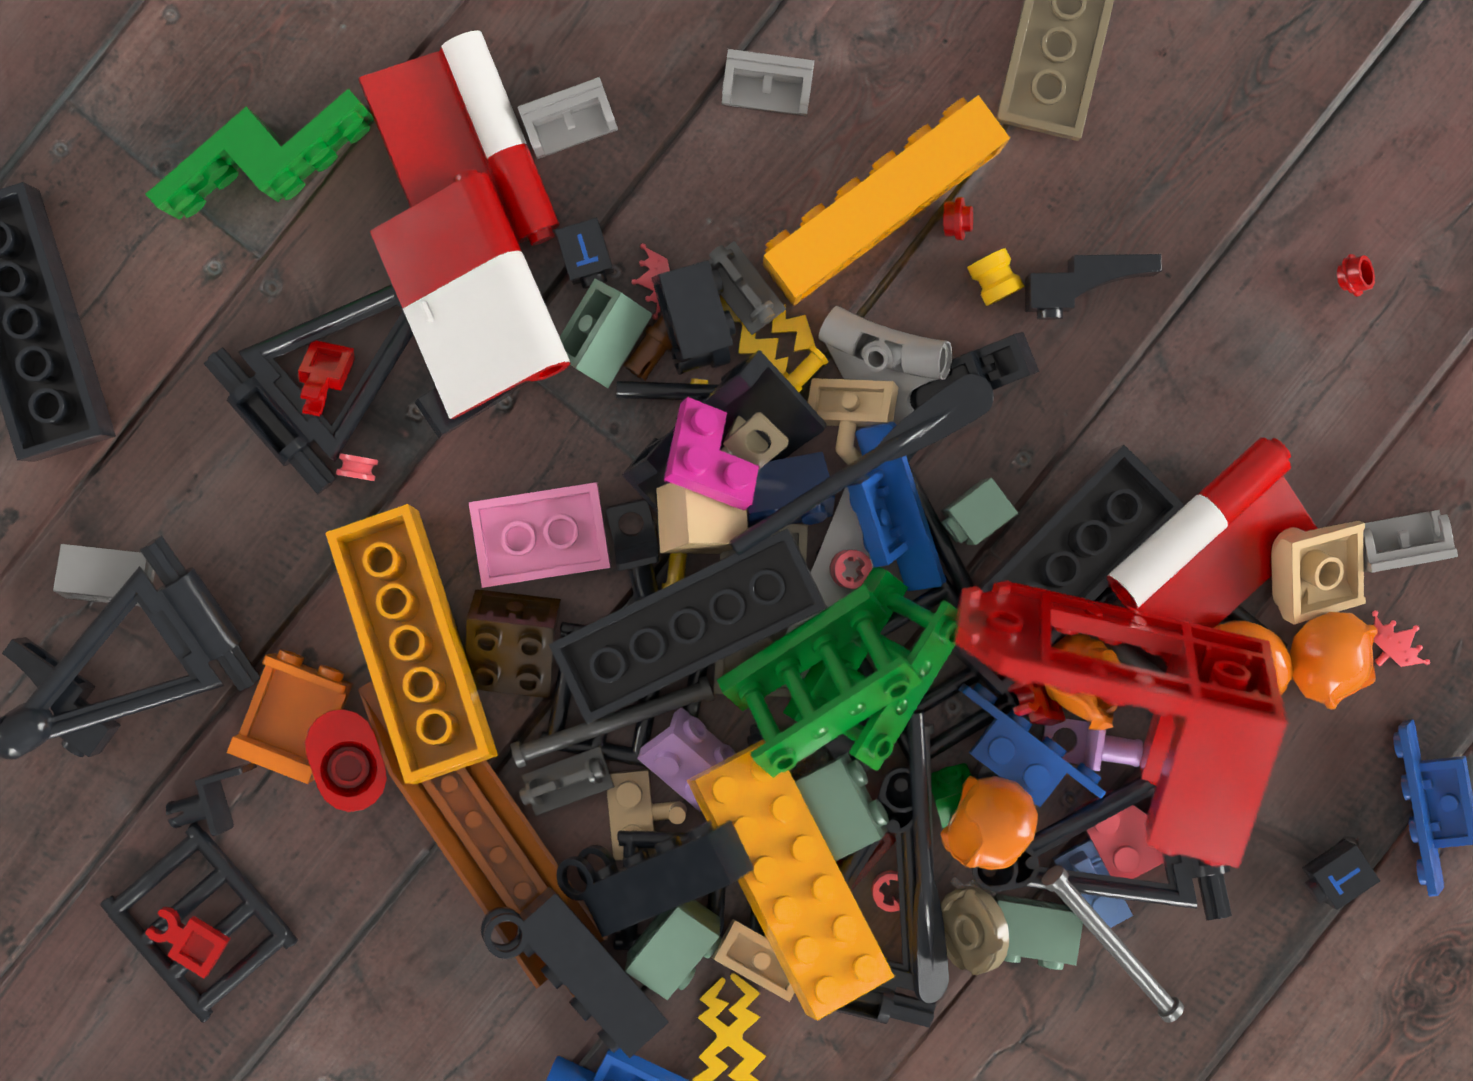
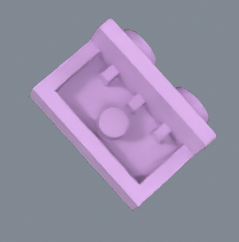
[637,708,736,812]

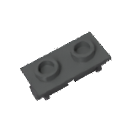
[709,241,786,335]
[519,746,615,816]

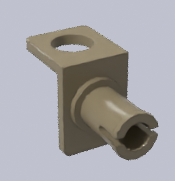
[720,412,789,470]

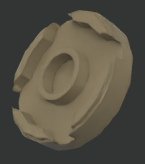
[940,886,1009,975]

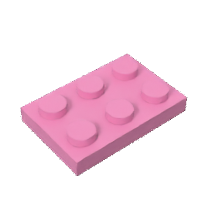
[468,482,611,588]

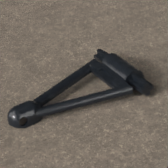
[204,284,414,495]
[0,535,261,760]
[794,766,936,1028]
[972,776,1232,921]

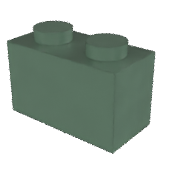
[560,279,653,388]
[941,478,1018,545]
[795,752,889,861]
[993,893,1083,970]
[625,900,722,1000]

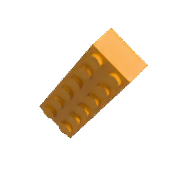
[763,95,1010,307]
[325,504,498,784]
[686,740,894,1021]

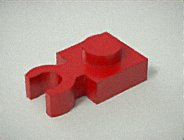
[1008,682,1066,726]
[145,906,231,979]

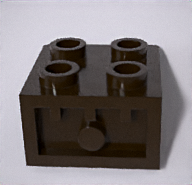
[465,589,561,698]

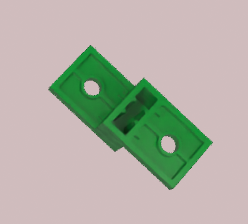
[146,88,374,220]

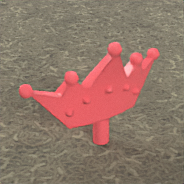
[631,243,670,320]
[1372,611,1430,667]

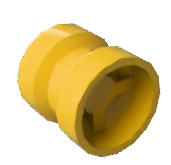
[967,248,1025,306]

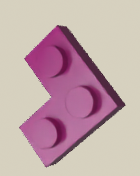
[664,397,759,511]

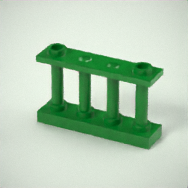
[783,567,958,771]
[717,585,923,778]

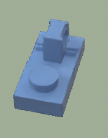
[1052,838,1133,928]

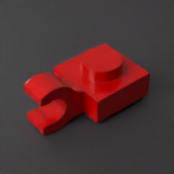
[298,341,355,417]

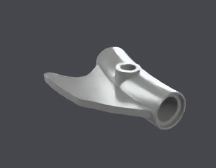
[818,306,952,425]

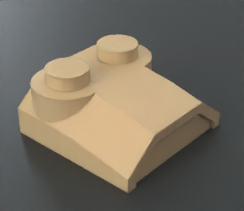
[1271,521,1366,624]

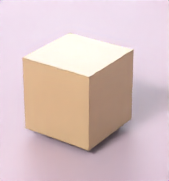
[656,483,748,554]

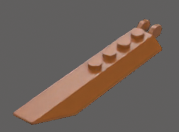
[358,680,608,997]

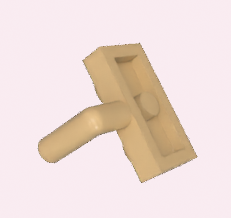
[808,378,899,465]
[607,769,687,860]
[712,919,795,1002]

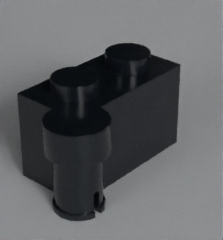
[651,260,736,375]

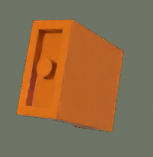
[226,649,353,784]

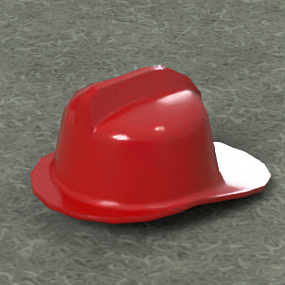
[305,709,387,812]

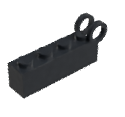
[556,820,754,937]
[480,886,669,1058]

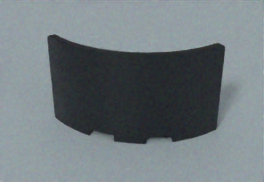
[622,349,827,513]

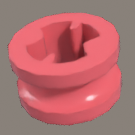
[336,453,378,481]
[829,550,872,589]
[871,870,900,912]

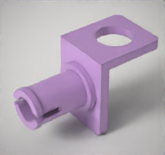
[1042,718,1143,771]

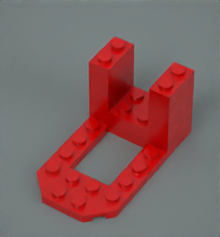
[955,581,1287,868]

